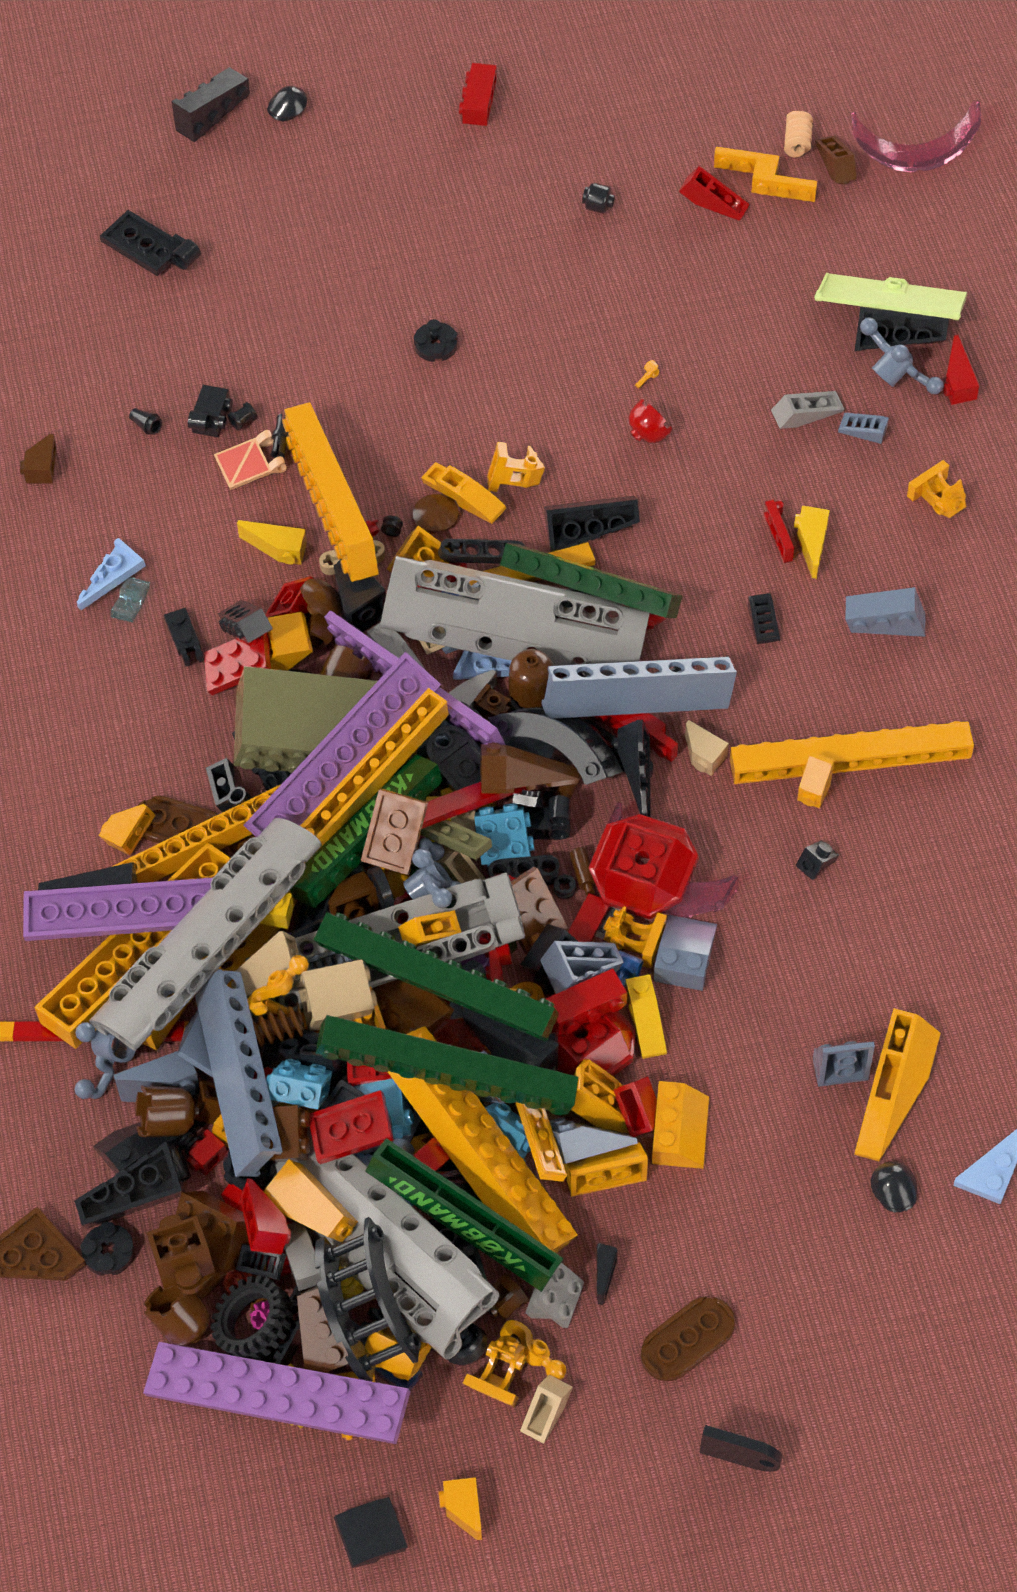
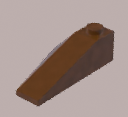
[480,742,579,794]

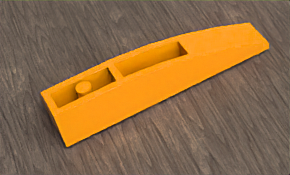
[854,1008,941,1161]

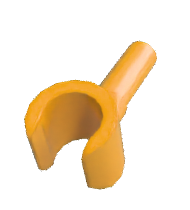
[635,360,659,389]

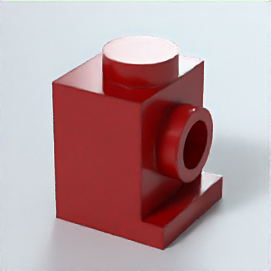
[186,1129,227,1176]

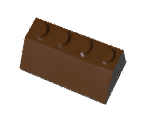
[372,979,454,1042]

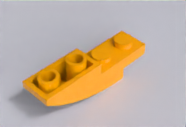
[421,462,506,524]

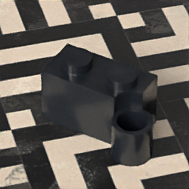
[187,384,233,437]
[206,758,253,813]
[520,924,578,994]

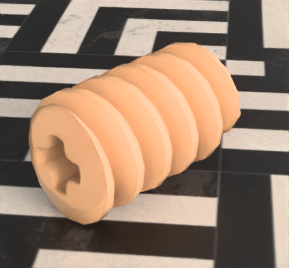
[784,111,813,158]

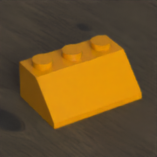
[652,1081,709,1169]
[564,1142,648,1197]

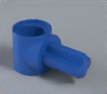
[616,951,644,987]

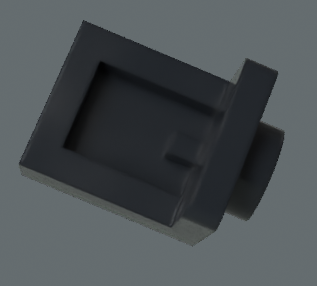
[796,840,839,880]

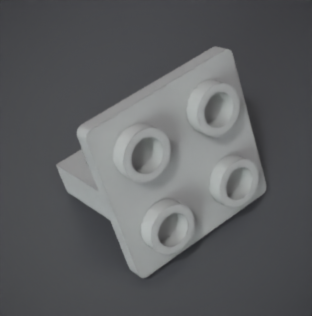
[526,1263,584,1328]

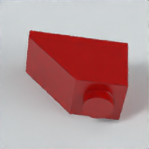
[613,1076,657,1137]

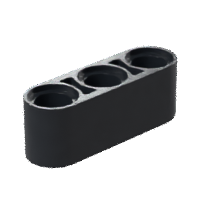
[488,855,560,885]

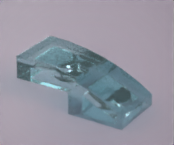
[111,577,150,623]

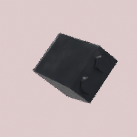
[334,559,386,632]

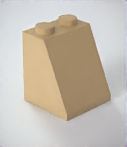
[231,931,301,1000]
[297,960,377,1032]

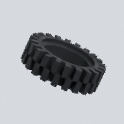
[211,1276,293,1360]

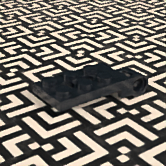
[100,210,201,276]

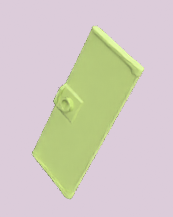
[814,273,967,321]

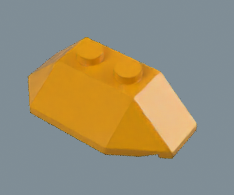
[571,1059,629,1133]

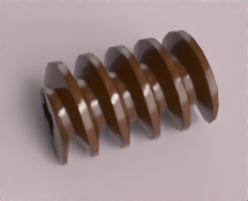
[251,1004,305,1047]

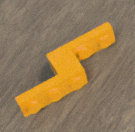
[714,147,817,202]

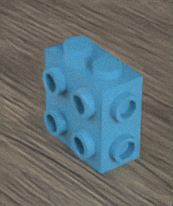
[474,803,535,867]
[266,1059,332,1109]
[353,1079,414,1139]
[485,1103,531,1163]

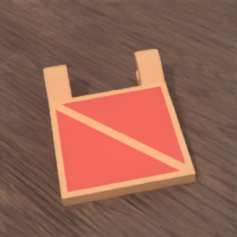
[214,430,287,490]

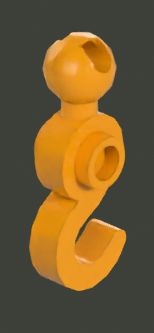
[247,955,309,1016]
[500,1320,566,1380]

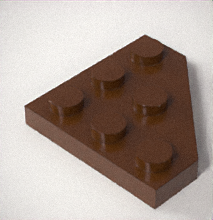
[0,1207,86,1281]

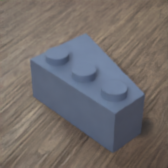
[845,587,925,637]
[540,941,624,994]

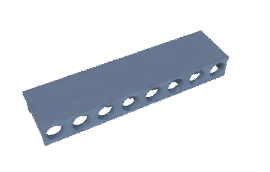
[541,657,737,718]
[195,969,283,1177]

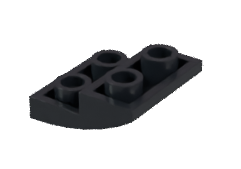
[334,1497,408,1568]

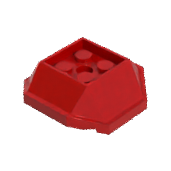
[589,814,699,920]
[551,1011,636,1076]

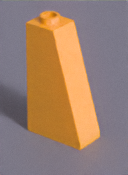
[263,1159,358,1242]

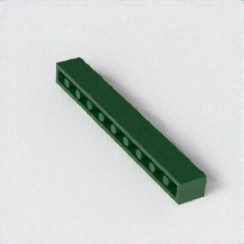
[313,912,559,1042]
[316,1015,578,1115]

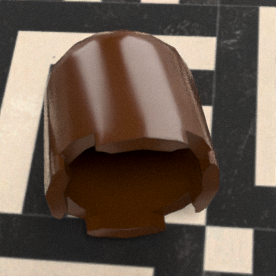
[319,645,374,680]
[508,649,553,708]
[135,1085,199,1137]
[144,1285,210,1346]

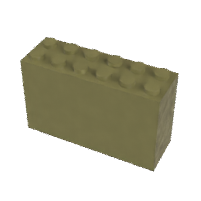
[234,666,378,774]

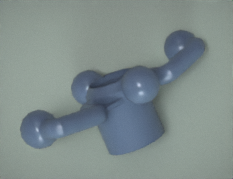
[860,318,944,394]
[403,838,462,908]
[74,1022,135,1099]

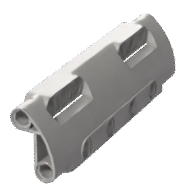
[380,556,649,676]
[89,818,322,1051]
[246,873,525,1018]
[267,1126,499,1359]

